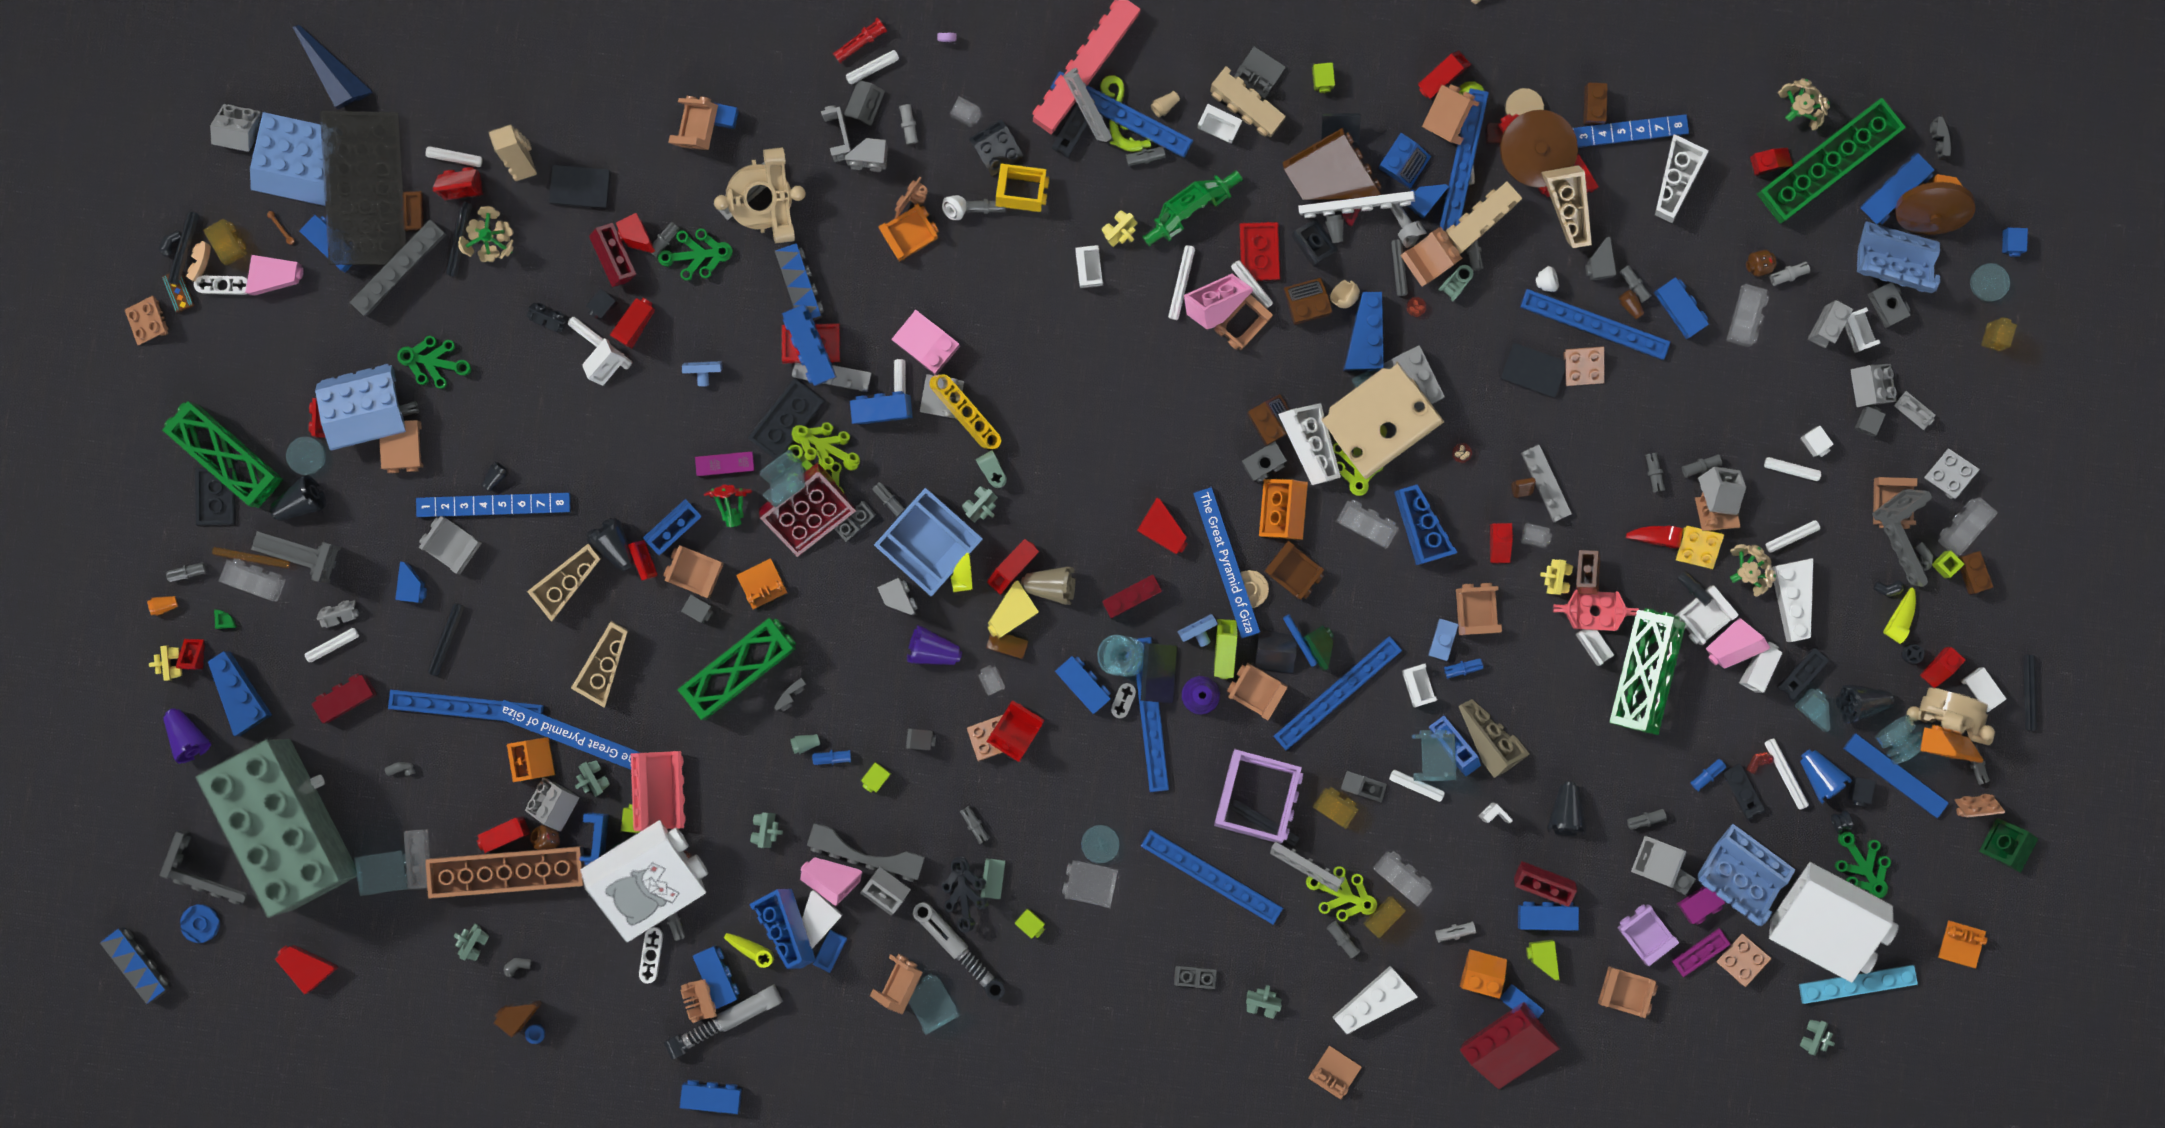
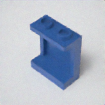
[579,813,609,865]

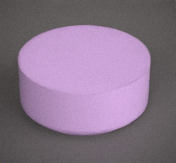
[937,33,956,42]

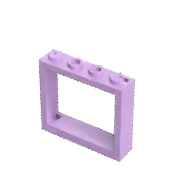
[1214,749,1303,844]

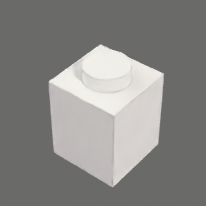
[1801,426,1833,457]

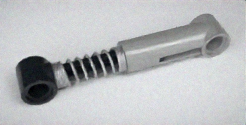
[913,902,1005,1000]
[664,984,783,1060]

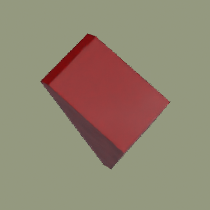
[176,639,204,669]

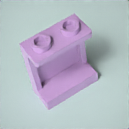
[1617,904,1679,966]

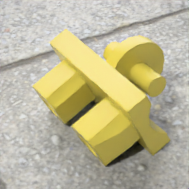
[1102,211,1137,247]
[1540,559,1573,595]
[149,646,182,681]

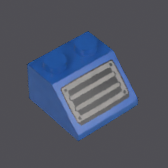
[1378,133,1431,189]

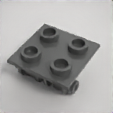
[1234,47,1286,99]

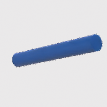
[1283,615,1318,667]

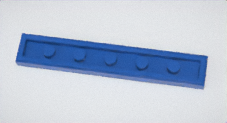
[1843,733,1948,818]

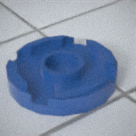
[180,904,220,943]

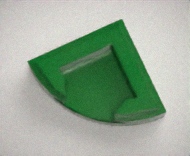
[214,610,236,629]

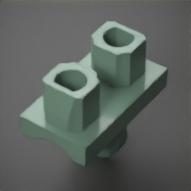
[962,486,998,523]
[575,761,610,797]
[750,813,783,848]
[454,923,489,961]
[1246,985,1282,1019]
[1800,1020,1835,1056]

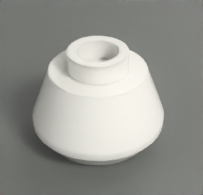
[942,195,967,220]
[1536,266,1559,292]

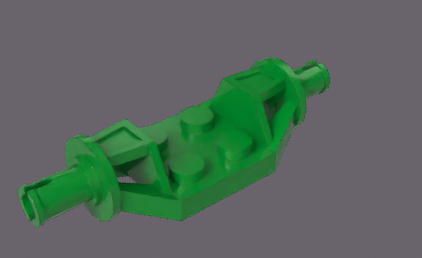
[1142,170,1243,247]

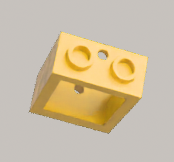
[996,164,1049,212]

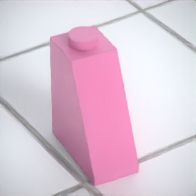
[245,255,303,295]
[1706,618,1770,669]
[800,857,862,906]

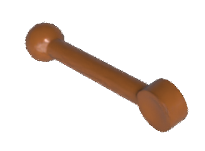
[267,211,295,245]

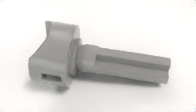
[1390,204,1427,248]

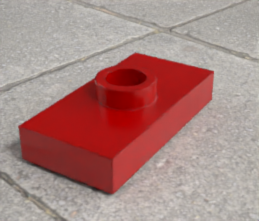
[628,540,658,581]

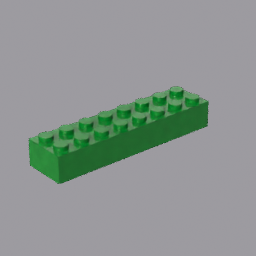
[1757,98,1906,224]

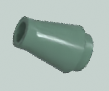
[790,734,820,754]

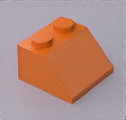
[1460,949,1507,999]

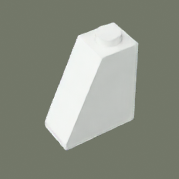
[1739,642,1782,693]
[802,890,843,949]

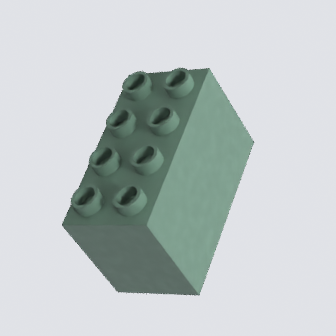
[196,739,360,917]

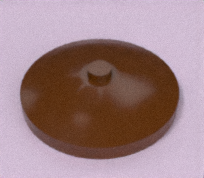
[1500,110,1578,187]
[1895,182,1975,235]

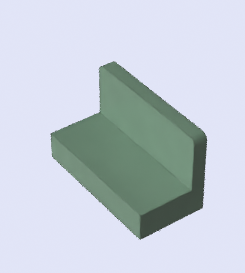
[981,858,1005,899]

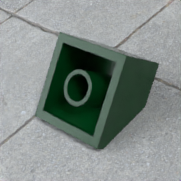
[1979,818,2038,873]

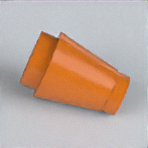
[147,596,178,616]

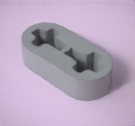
[1111,683,1136,718]

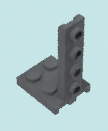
[1872,489,1932,587]
[251,531,341,583]
[160,829,248,905]

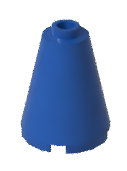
[1800,749,1853,804]

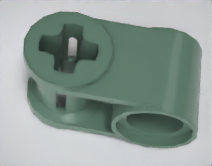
[1439,265,1473,301]
[976,450,1006,488]

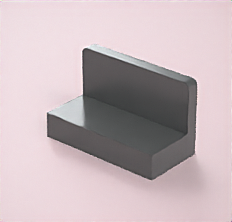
[844,81,885,126]

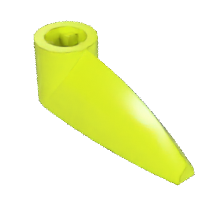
[951,552,972,592]
[1883,588,1916,644]
[724,933,774,968]

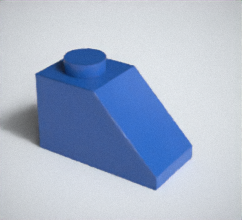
[1407,184,1449,219]
[395,562,427,603]
[1500,984,1544,1019]

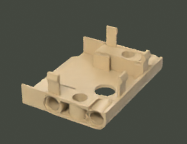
[1321,361,1444,479]

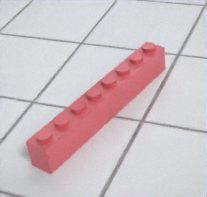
[1032,0,1140,135]

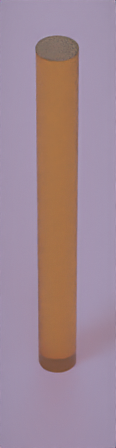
[212,547,290,568]

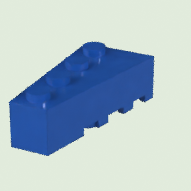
[1860,153,1934,224]
[1343,292,1383,371]
[782,304,837,386]
[1394,485,1458,565]
[208,651,272,737]
[749,889,816,969]

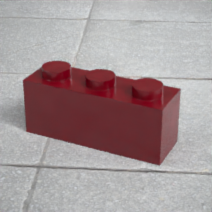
[589,223,636,288]
[1102,575,1162,618]
[312,673,377,724]
[1514,861,1577,907]

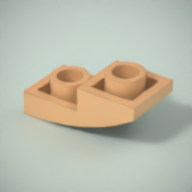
[186,241,210,282]

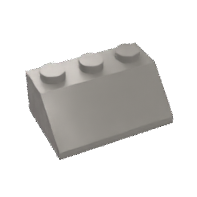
[1383,345,1445,410]

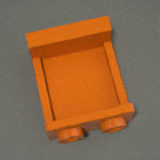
[878,203,939,262]

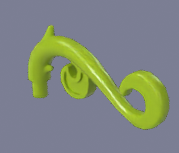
[1100,75,1151,152]

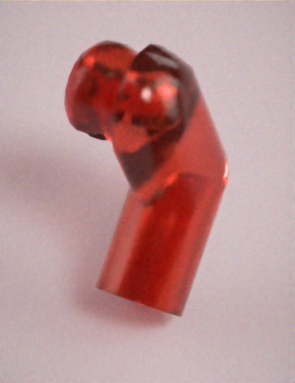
[1746,752,1774,774]

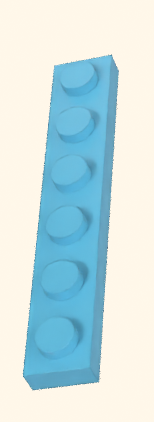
[1799,965,1917,1004]

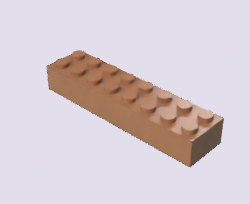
[425,846,585,898]

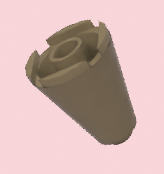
[1021,566,1075,605]

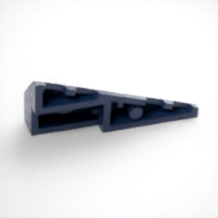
[293,25,373,110]

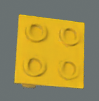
[1676,526,1724,569]

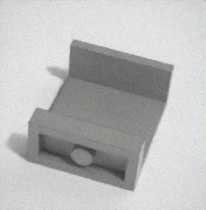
[821,105,851,162]
[1808,300,1853,348]
[419,516,482,574]

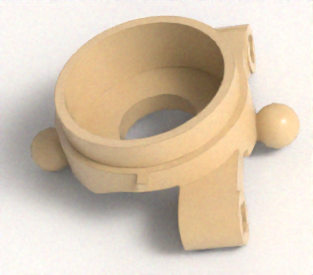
[714,147,806,244]
[1907,688,1995,745]

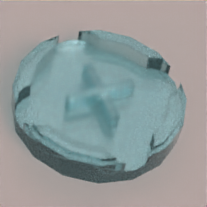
[1970,263,2010,302]
[286,437,326,475]
[1081,825,1119,863]

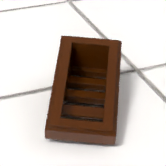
[1511,477,1536,498]

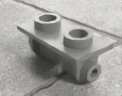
[1894,391,1936,430]
[317,600,359,628]

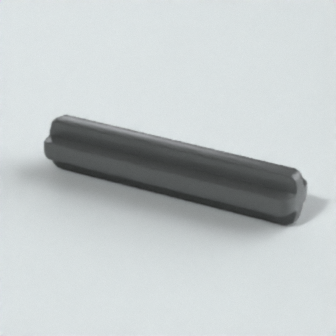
[1391,239,1408,296]

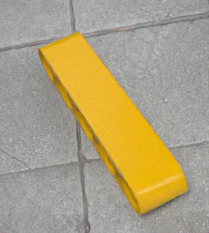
[929,374,1001,449]

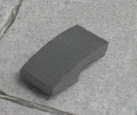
[1930,117,1951,159]
[834,501,876,542]
[775,678,807,712]
[1174,966,1217,989]

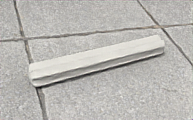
[1169,245,1195,320]
[568,317,632,369]
[1765,738,1809,810]

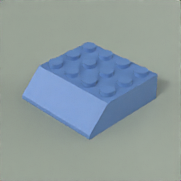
[250,112,343,206]
[874,488,982,596]

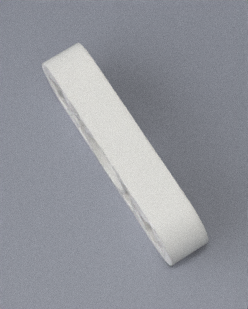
[194,276,248,295]
[639,927,663,983]

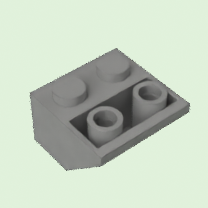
[210,104,261,152]
[845,138,888,172]
[1850,364,1897,407]
[1698,467,1746,515]
[877,578,918,615]
[525,777,579,831]
[1631,836,1686,888]
[860,867,911,915]

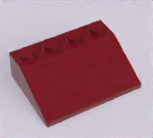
[759,462,856,557]
[1460,1002,1560,1089]

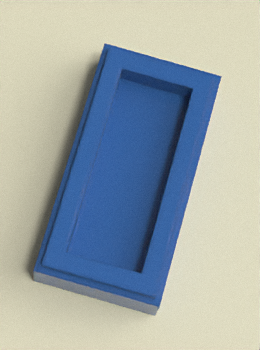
[813,929,847,973]

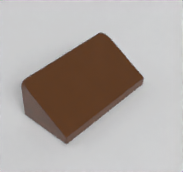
[986,634,1028,659]

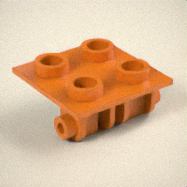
[736,558,787,609]
[1938,920,1987,968]

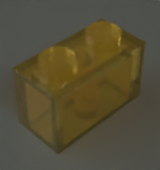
[203,219,247,266]
[1981,318,2017,351]
[1312,787,1358,829]
[1363,896,1405,938]

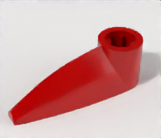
[1626,526,1684,548]

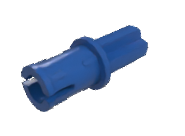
[1444,659,1483,679]
[812,750,851,765]
[1690,759,1726,792]

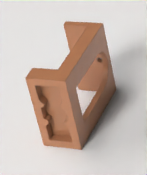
[1214,294,1273,350]

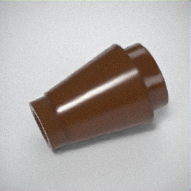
[1618,289,1645,319]

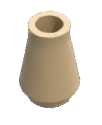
[1151,91,1180,117]

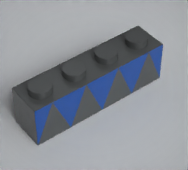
[775,244,824,321]
[100,927,170,1004]

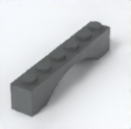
[350,220,447,316]
[807,823,925,882]

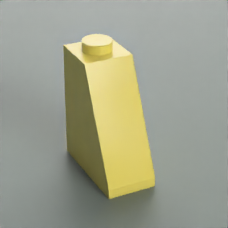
[988,580,1038,639]

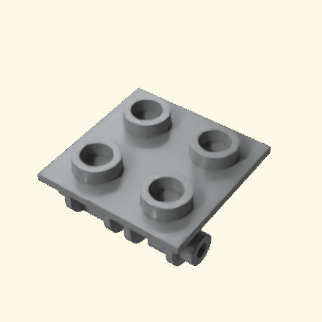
[920,374,964,419]
[1924,448,1980,499]

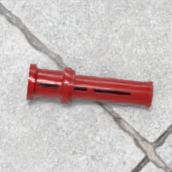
[833,17,887,63]

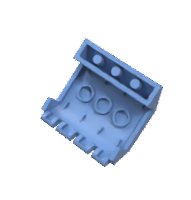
[1857,221,1940,293]
[315,364,406,450]
[1698,824,1795,926]

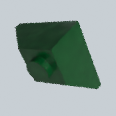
[1303,626,1334,670]

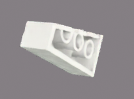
[1655,134,1708,223]
[1278,403,1341,485]
[1773,558,1813,642]
[1333,966,1417,1034]

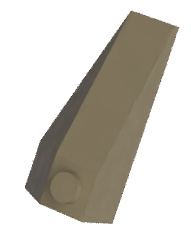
[1459,699,1529,778]

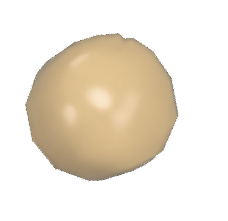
[1330,280,1360,308]

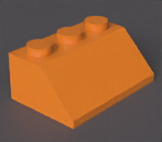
[1259,479,1308,540]
[1920,725,1983,763]

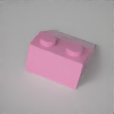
[1184,274,1253,329]
[892,310,960,375]

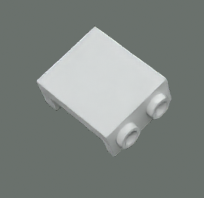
[1675,586,1738,645]

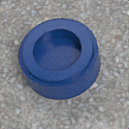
[525,1024,545,1044]

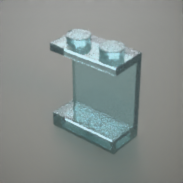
[760,450,806,508]
[1412,730,1456,781]
[355,850,411,896]
[909,973,960,1035]

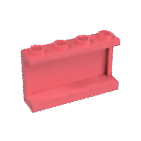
[631,751,686,831]

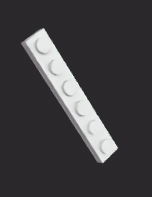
[1299,191,1415,218]

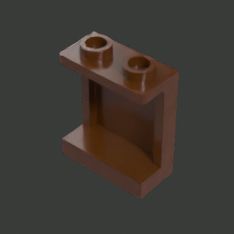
[1264,541,1325,600]

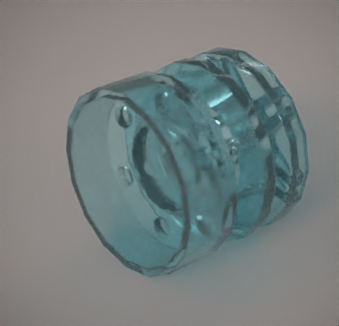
[1097,635,1144,677]
[1875,715,1922,765]

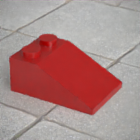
[433,167,483,200]

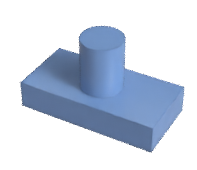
[682,361,723,386]
[1177,614,1218,647]
[1428,619,1458,661]

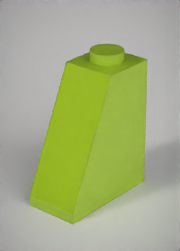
[1214,619,1237,679]

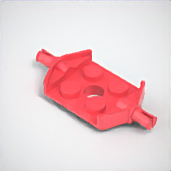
[1553,590,1639,631]

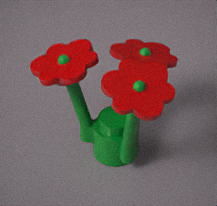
[704,485,752,527]

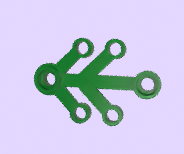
[658,229,732,281]
[397,336,471,389]
[1835,831,1891,898]

